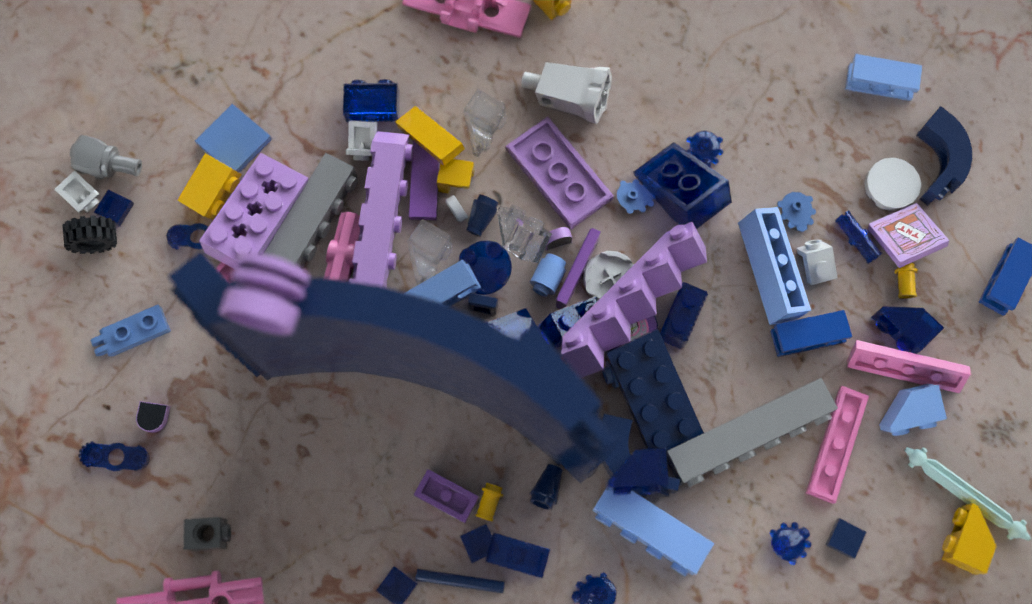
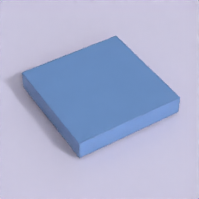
[195,104,272,173]

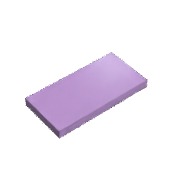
[505,117,614,230]

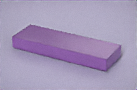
[409,141,440,220]
[556,228,601,311]

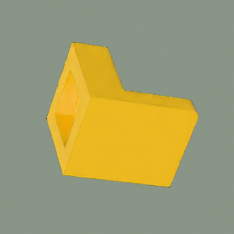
[437,159,475,194]

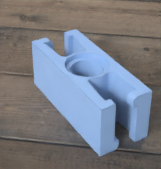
[845,54,922,101]
[405,260,482,307]

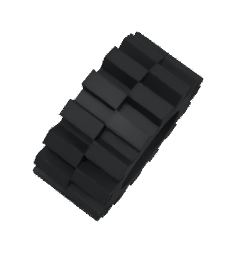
[62,216,117,254]

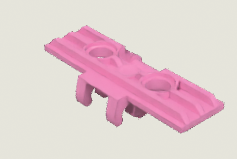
[402,0,531,38]
[117,570,264,604]

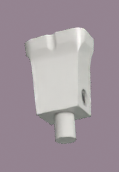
[521,62,612,124]

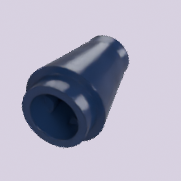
[466,194,499,237]
[530,464,563,510]

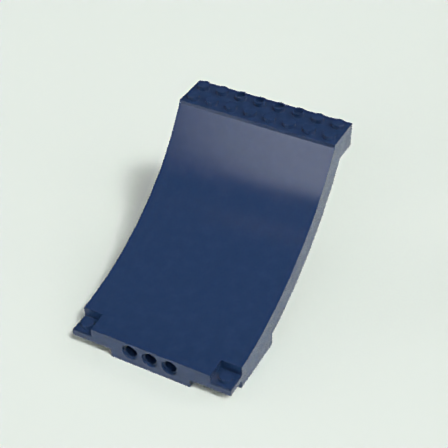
[168,251,619,484]

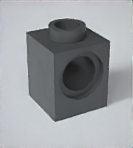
[184,517,231,551]

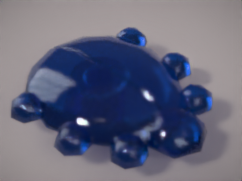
[686,131,724,169]
[770,522,812,565]
[571,572,617,604]

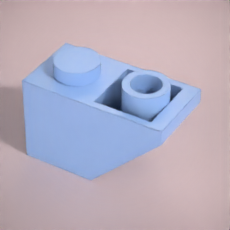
[879,384,947,436]

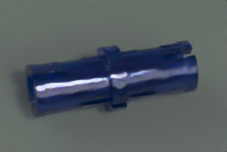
[835,210,883,264]

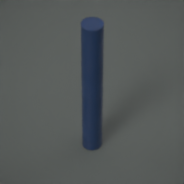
[415,569,505,593]

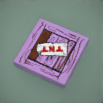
[868,203,949,268]

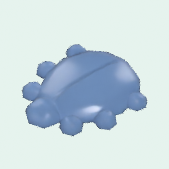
[617,179,657,214]
[777,192,816,232]

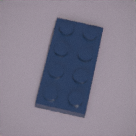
[605,329,704,458]

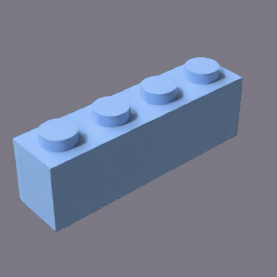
[738,207,811,325]
[592,478,714,577]

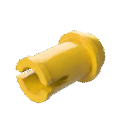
[894,263,918,299]
[475,482,504,522]

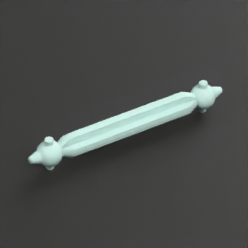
[904,447,1031,541]

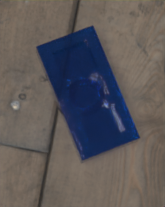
[485,533,550,578]

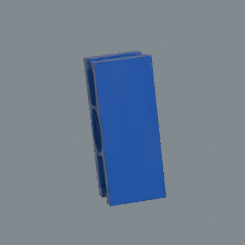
[978,237,1032,316]
[770,310,853,357]

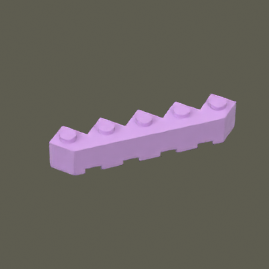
[349,131,413,288]
[561,222,707,378]

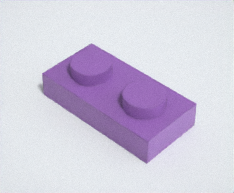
[414,469,479,523]

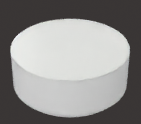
[445,195,468,223]

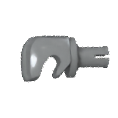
[70,135,142,179]

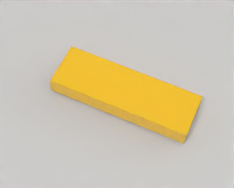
[395,106,465,166]

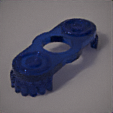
[166,223,209,250]
[78,441,150,472]

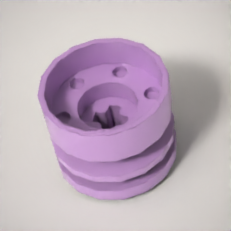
[219,252,311,335]

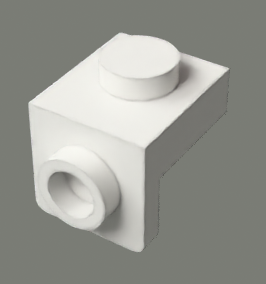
[346,121,377,161]
[54,170,100,213]
[797,240,838,285]

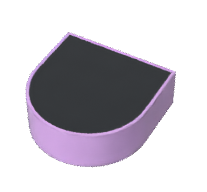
[543,227,572,251]
[136,401,170,433]

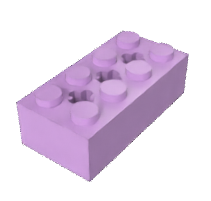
[199,153,308,269]

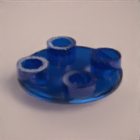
[459,240,512,295]

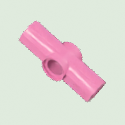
[324,212,360,282]

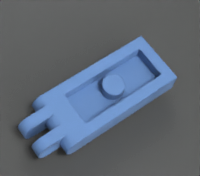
[90,305,171,357]

